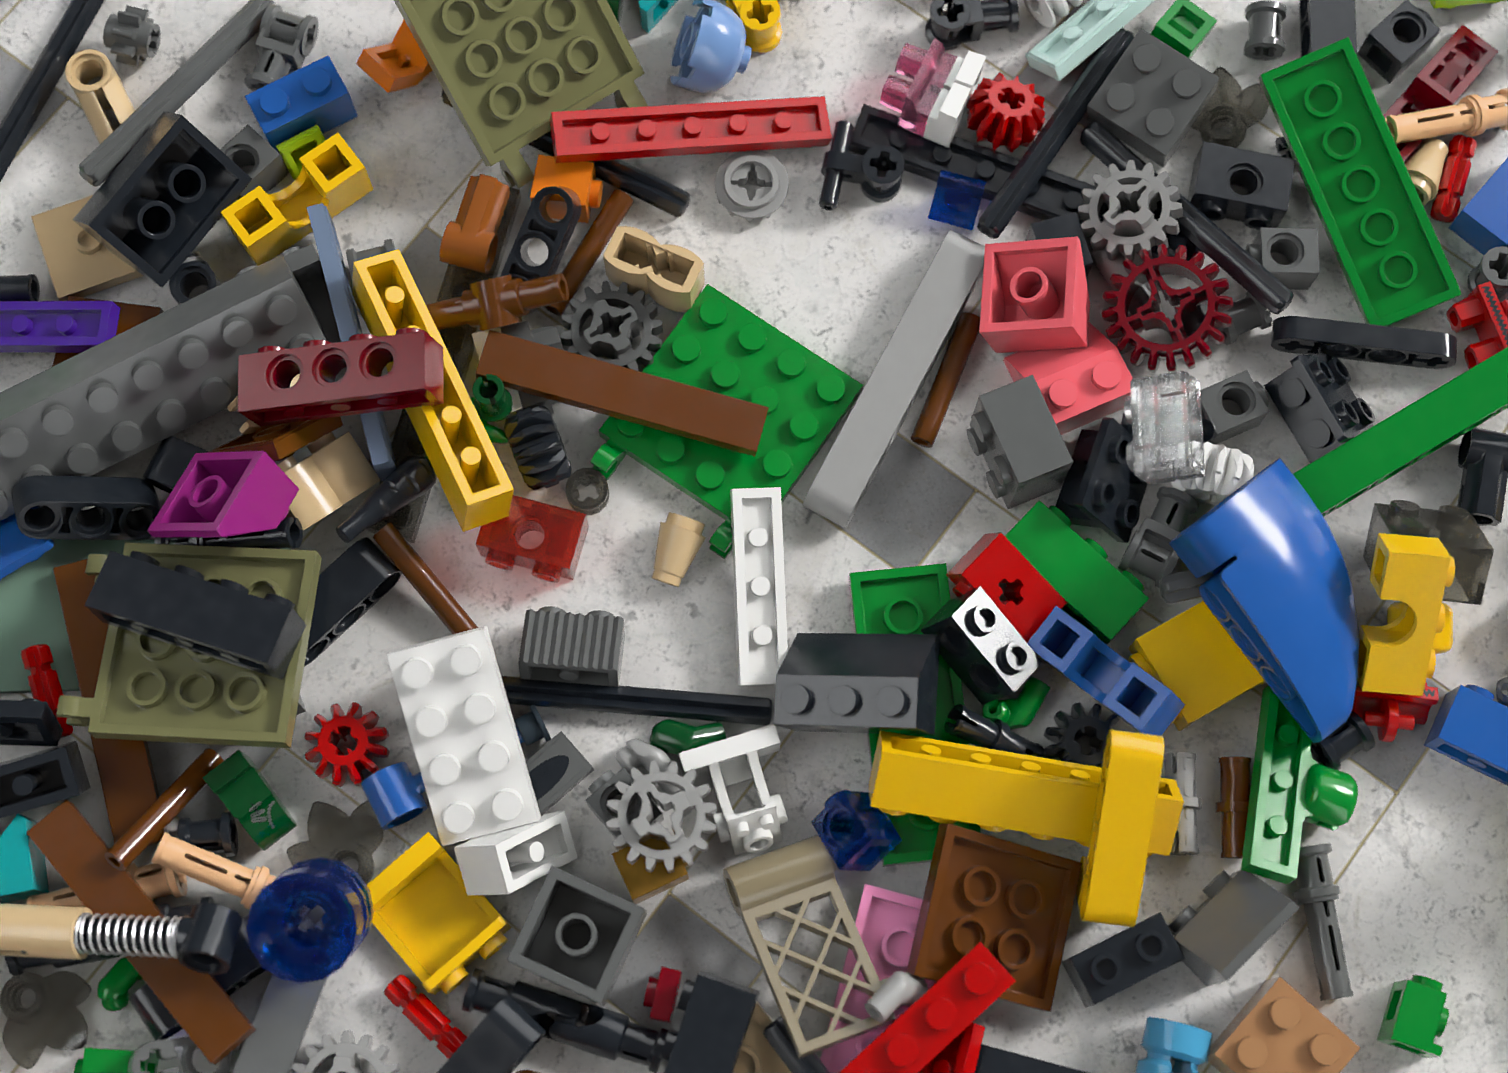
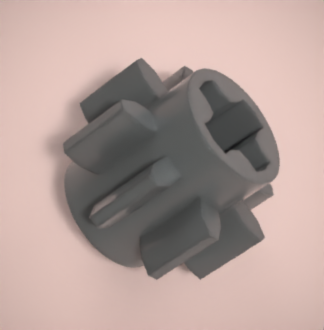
[103,5,161,67]

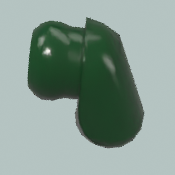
[650,719,726,755]

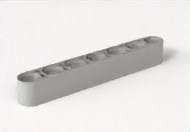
[802,230,985,528]

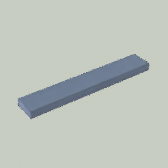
[307,203,397,481]

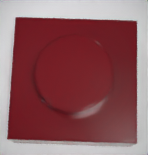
[643,966,683,1024]

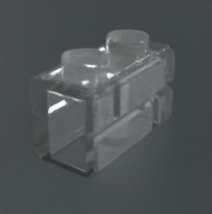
[1124,371,1205,484]

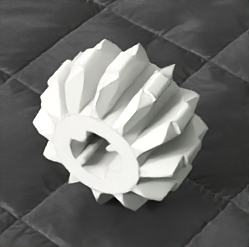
[1170,441,1254,506]

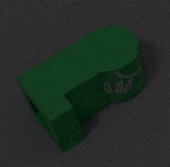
[202,749,297,851]

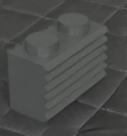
[518,606,625,687]

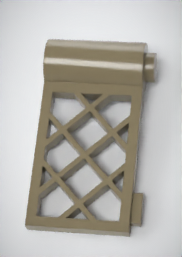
[723,835,901,1059]

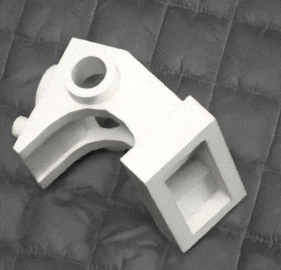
[679,724,788,855]

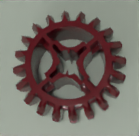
[1102,244,1234,374]

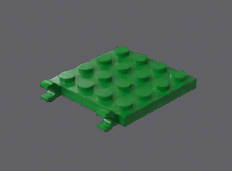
[590,284,863,559]

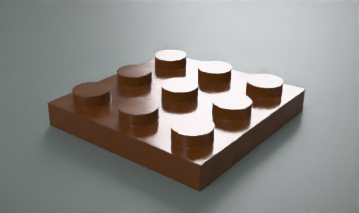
[906,823,1082,1012]

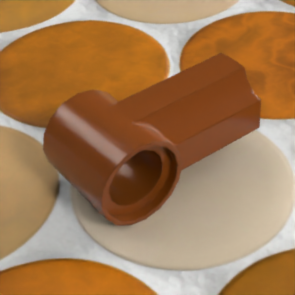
[439,174,511,274]

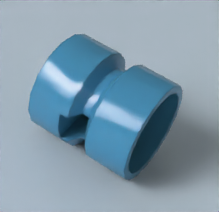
[1135,1017,1213,1073]

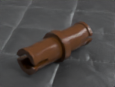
[1216,757,1251,859]

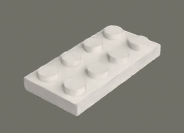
[387,626,541,846]

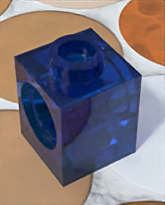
[811,790,902,871]

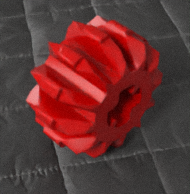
[966,72,1046,153]
[304,702,390,787]

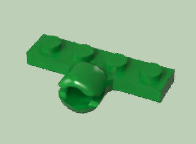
[1241,685,1358,885]

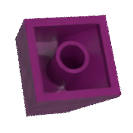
[148,451,299,537]

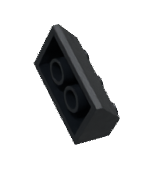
[73,111,252,288]
[773,633,940,735]

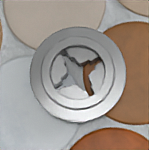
[715,150,789,222]

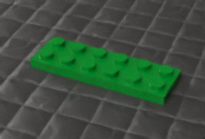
[1259,37,1462,326]
[849,563,981,867]

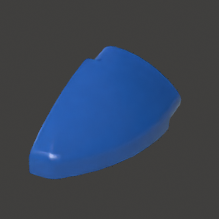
[1169,458,1360,743]

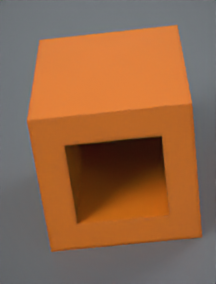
[530,154,603,224]

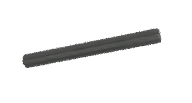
[79,0,275,187]

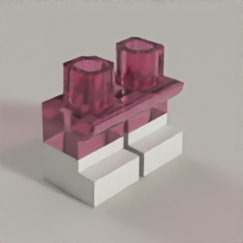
[879,38,986,148]

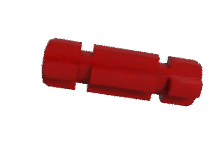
[1430,134,1477,223]
[21,644,73,738]
[384,974,467,1059]

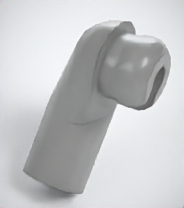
[615,739,683,795]
[864,971,928,1023]

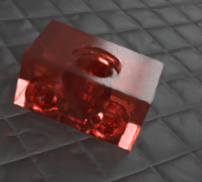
[476,495,589,583]

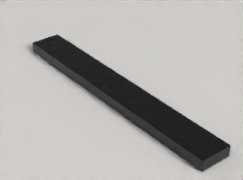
[849,104,1203,261]

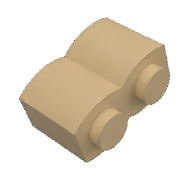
[603,226,705,312]
[277,432,380,531]

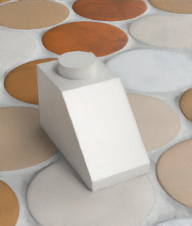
[454,811,578,896]

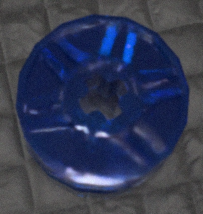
[246,857,374,983]

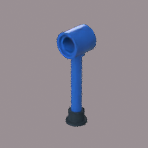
[361,704,551,830]

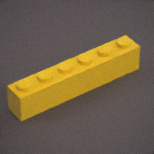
[352,249,514,532]
[868,730,1184,857]

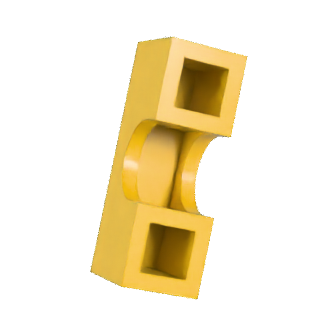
[221,132,374,266]
[1357,533,1455,696]

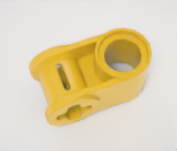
[725,0,782,53]

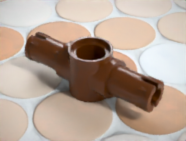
[426,273,569,331]

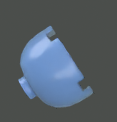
[670,0,751,93]

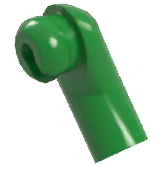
[982,676,1051,730]
[97,957,144,1012]

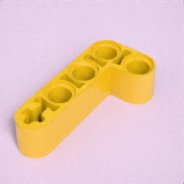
[1076,729,1164,927]

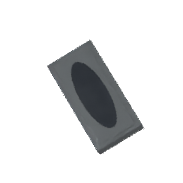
[525,731,594,816]

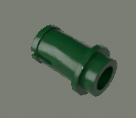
[472,374,513,422]

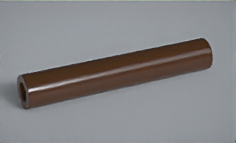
[544,189,634,316]
[910,312,980,448]
[373,522,478,635]
[105,748,224,871]

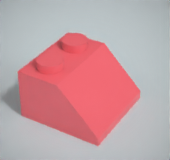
[979,236,1090,353]
[1003,322,1138,435]

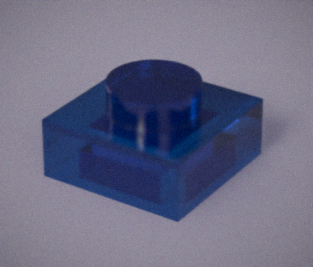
[928,169,986,230]

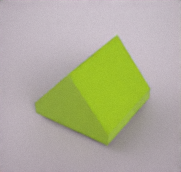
[276,125,326,180]

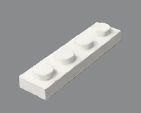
[730,487,788,686]

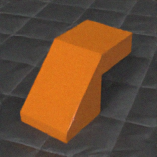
[356,19,433,93]

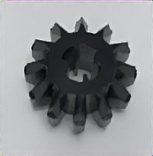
[504,405,572,490]
[1043,702,1119,767]

